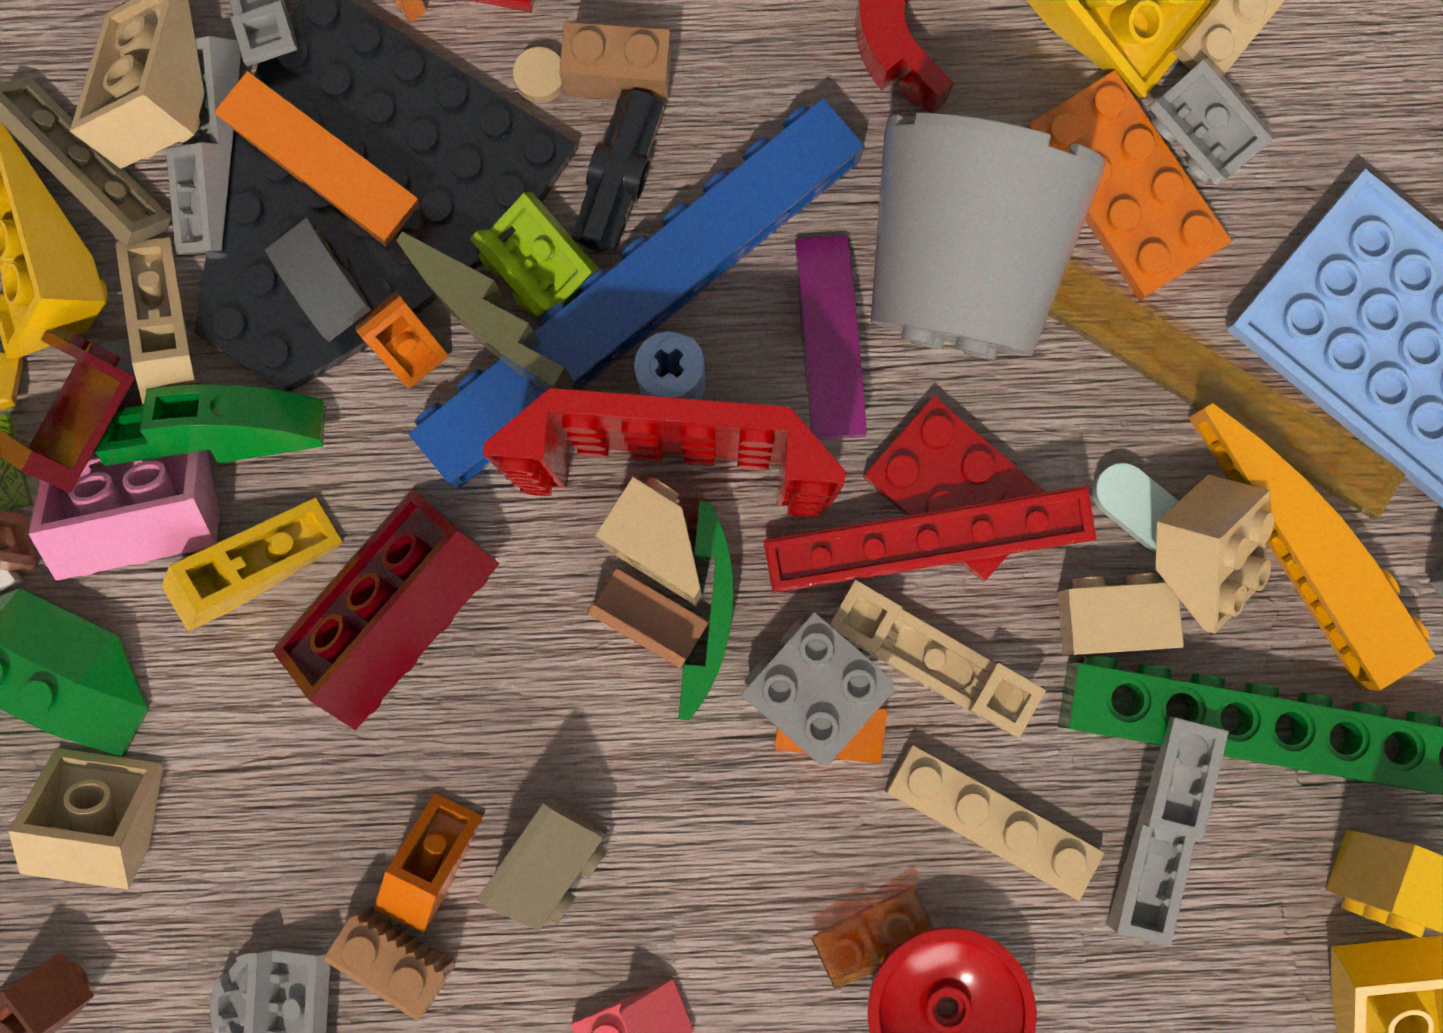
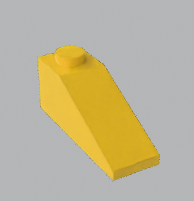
[161,497,343,632]

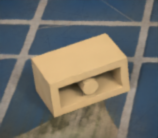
[1057,573,1184,656]

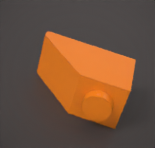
[374,793,483,934]

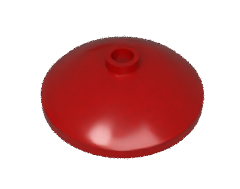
[867,927,1037,1033]

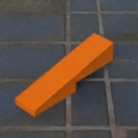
[214,71,419,247]

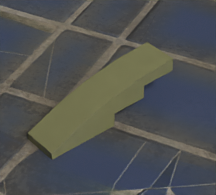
[396,232,575,391]

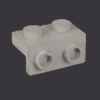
[1148,58,1276,185]

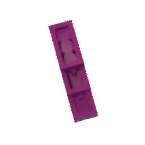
[795,236,867,440]

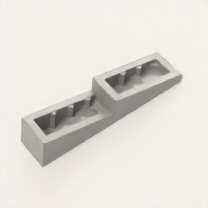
[166,36,241,255]
[1106,717,1229,947]

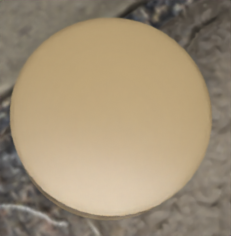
[513,47,564,103]

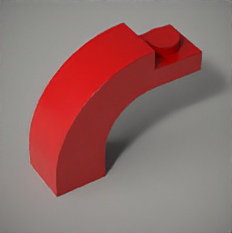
[855,0,954,113]

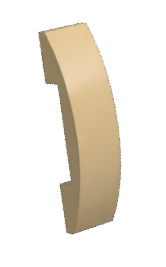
[829,580,1047,738]

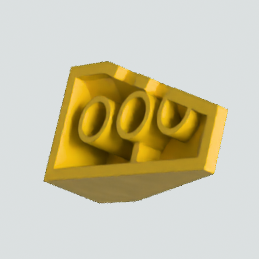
[0,123,107,359]

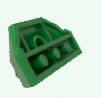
[0,588,150,757]

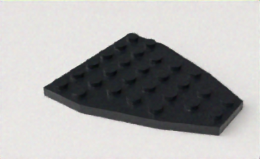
[194,0,578,392]

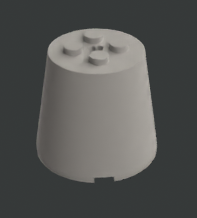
[870,113,1106,360]

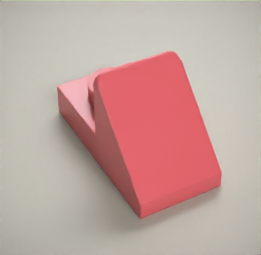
[570,978,694,1033]

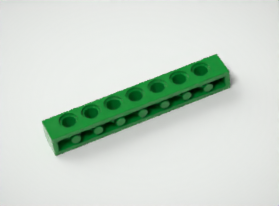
[1058,655,1443,795]

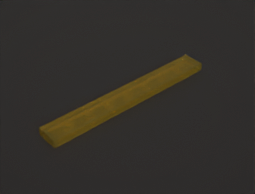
[1048,261,1406,519]

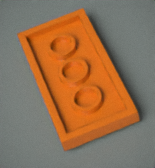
[1026,70,1232,301]

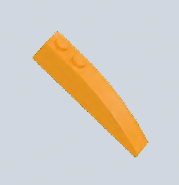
[1188,403,1436,690]

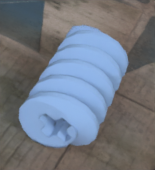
[634,331,705,400]

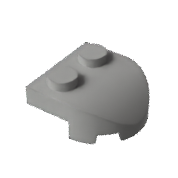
[210,947,330,1033]

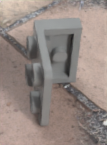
[741,612,894,765]

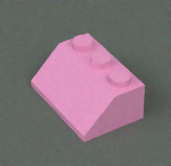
[28,450,220,581]

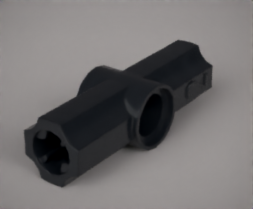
[571,89,665,254]

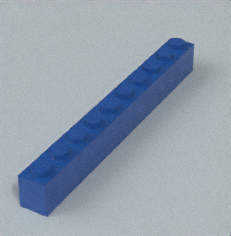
[408,98,865,490]

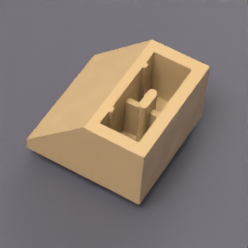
[1155,475,1274,634]

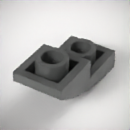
[265,217,372,342]

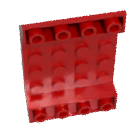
[483,388,846,517]

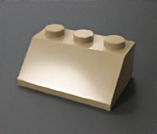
[595,477,702,607]

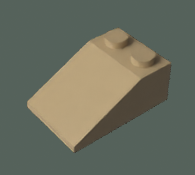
[70,0,204,169]

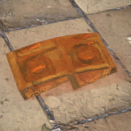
[811,886,934,989]

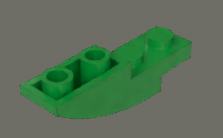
[95,384,326,466]

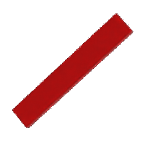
[763,485,1097,593]

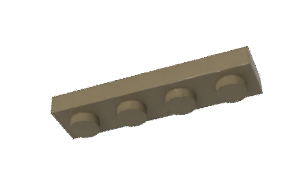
[0,76,172,247]

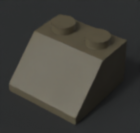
[476,796,608,931]

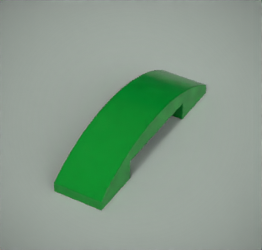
[678,501,733,721]

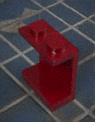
[0,331,135,493]

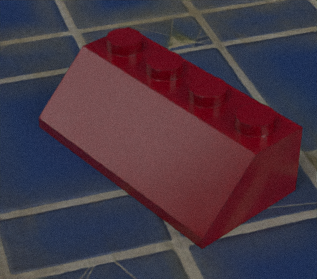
[272,489,499,731]

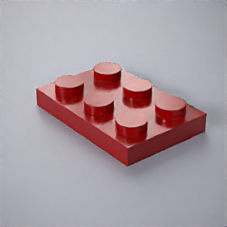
[862,396,1045,582]

